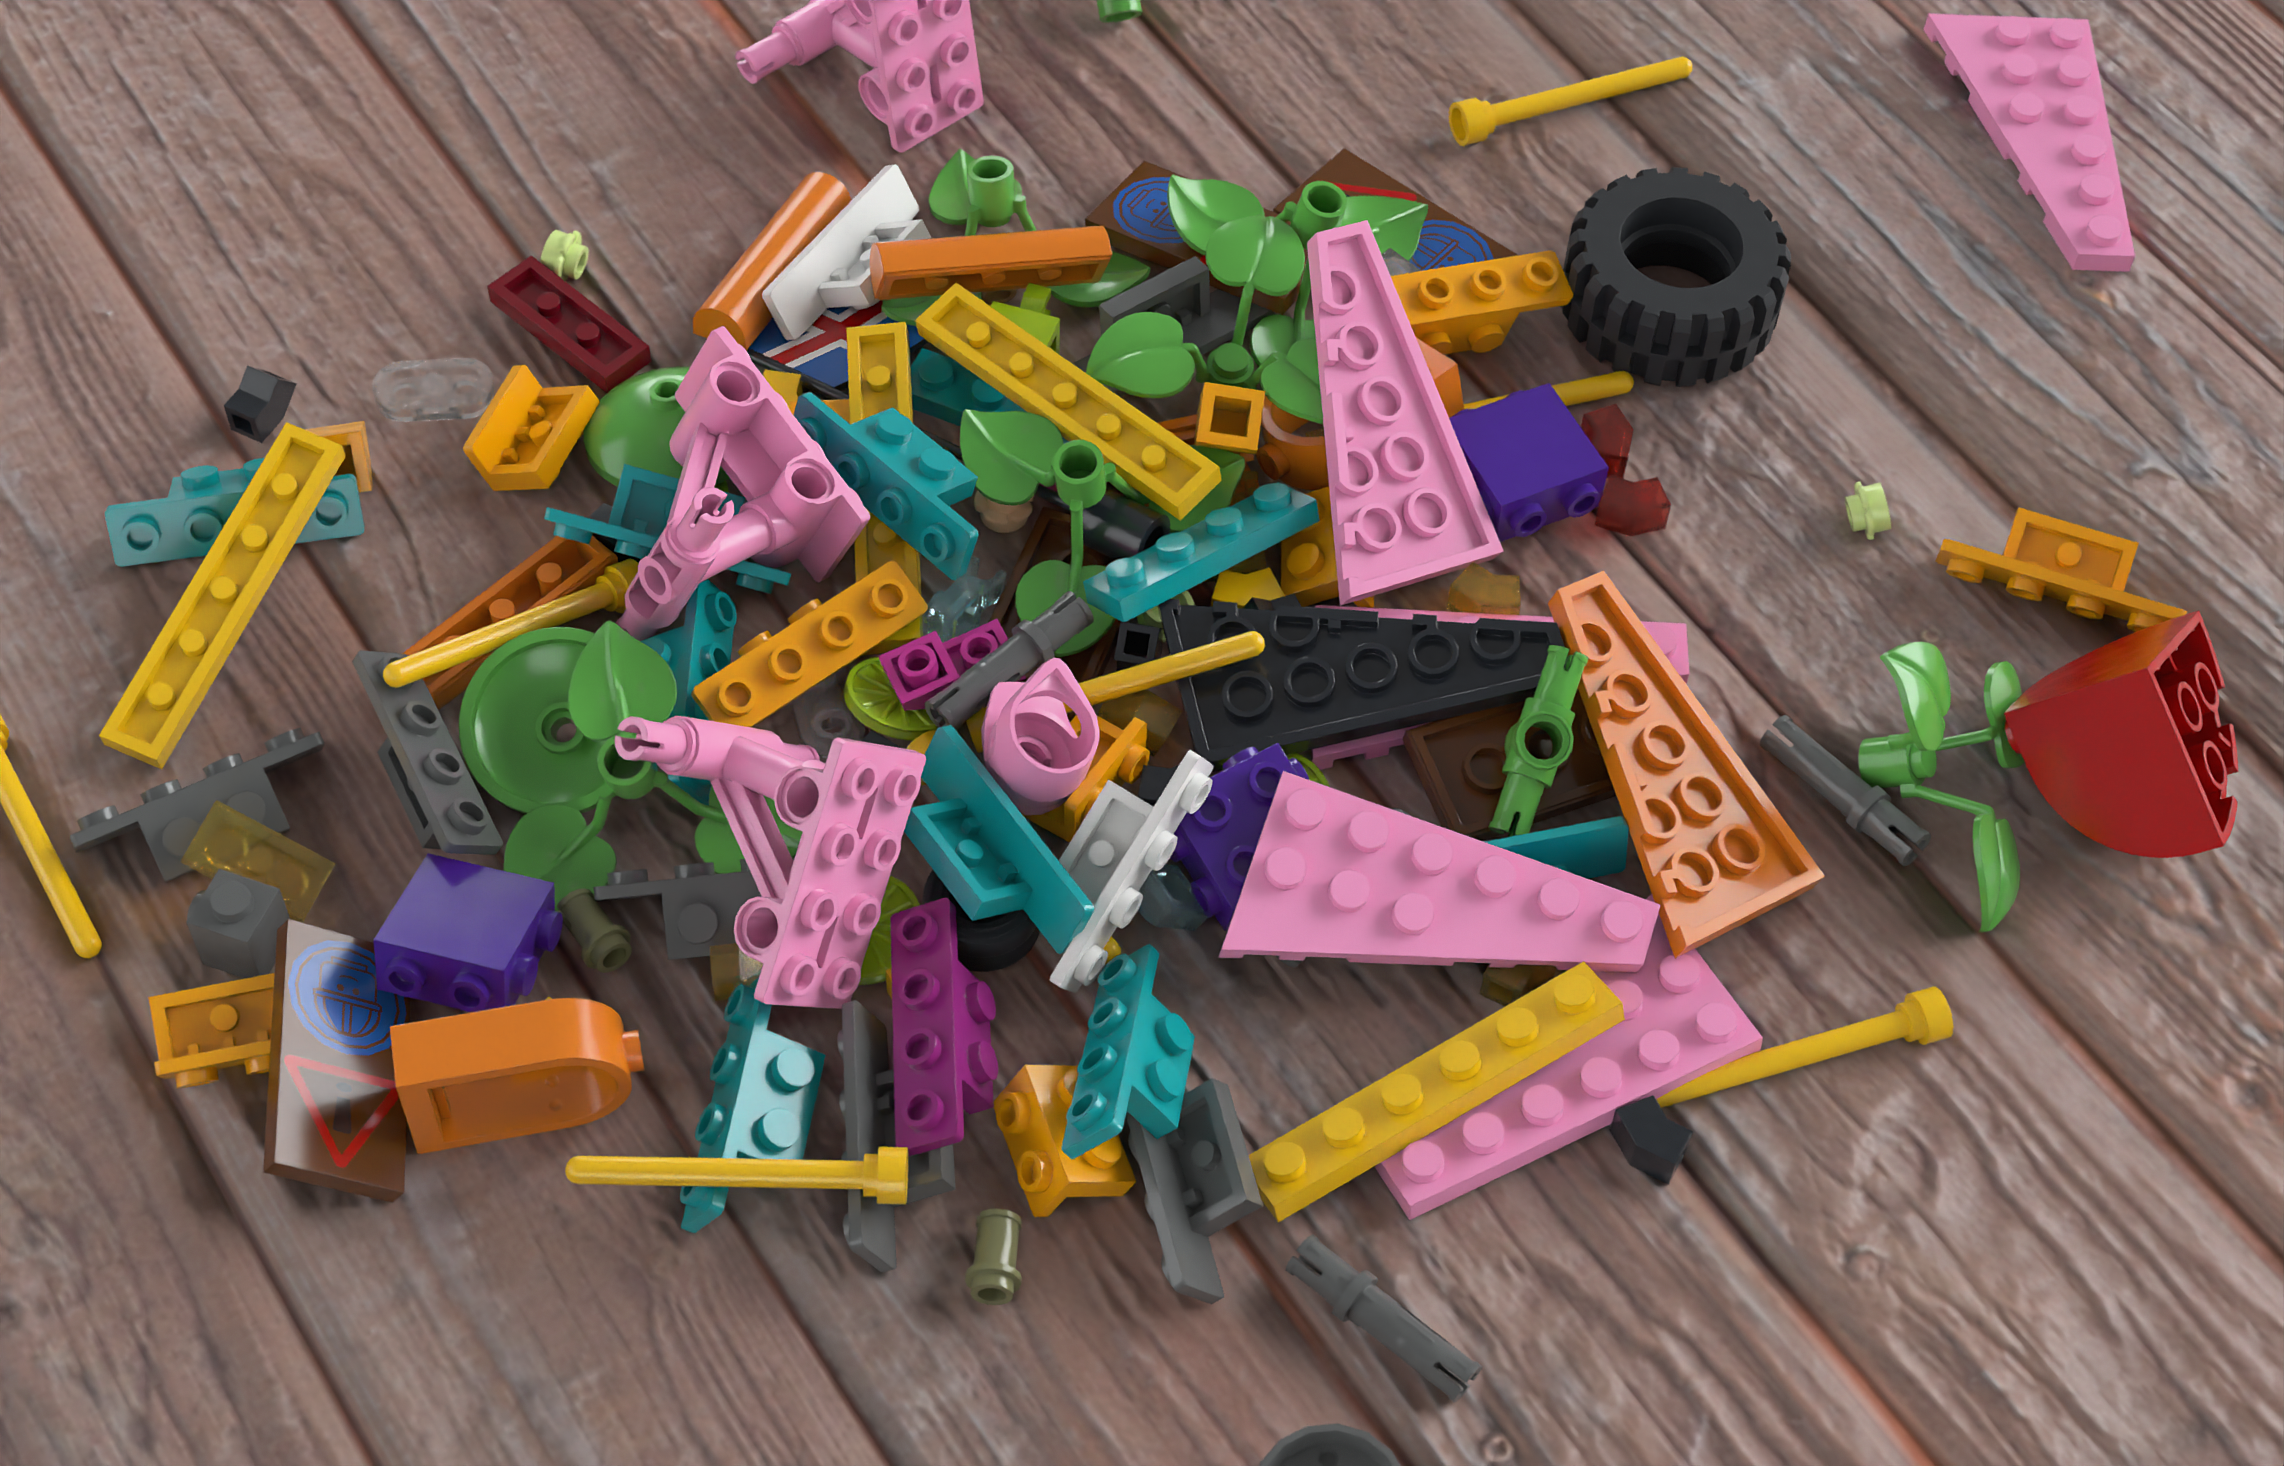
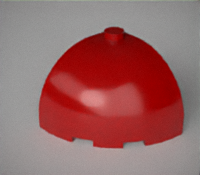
[2004,610,2239,858]

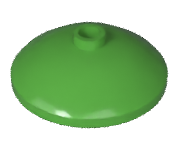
[583,366,730,487]
[459,627,637,814]

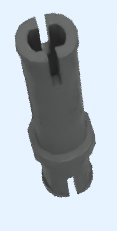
[925,591,1094,730]
[1760,715,1931,866]
[1285,1234,1482,1403]

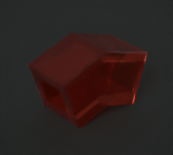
[1581,403,1634,481]
[1594,475,1671,537]

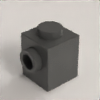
[186,869,290,978]

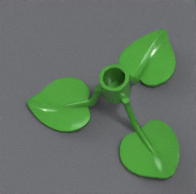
[881,149,1150,326]
[1167,174,1428,367]
[1086,215,1323,424]
[960,409,1245,657]
[503,621,802,911]
[1858,642,2025,932]

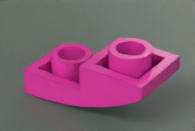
[878,619,1026,711]

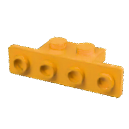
[1391,250,1573,355]
[1935,507,2187,632]
[691,560,928,728]

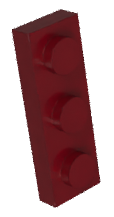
[487,255,652,393]

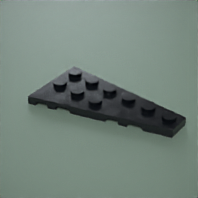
[1158,599,1568,773]

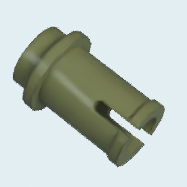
[557,888,632,973]
[965,1208,1022,1305]

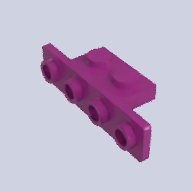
[890,898,998,1157]

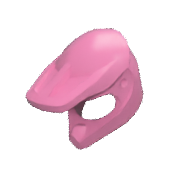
[981,658,1099,815]

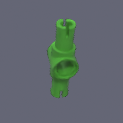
[1488,645,1589,837]

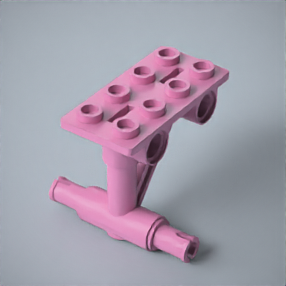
[735,0,984,153]
[616,326,870,641]
[615,716,926,1009]

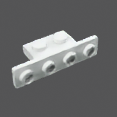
[762,165,931,340]
[1049,750,1214,993]

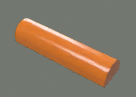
[693,172,852,351]
[870,226,1113,300]
[402,536,618,710]

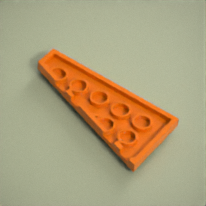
[1548,570,1825,958]

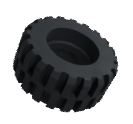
[1561,167,1791,387]

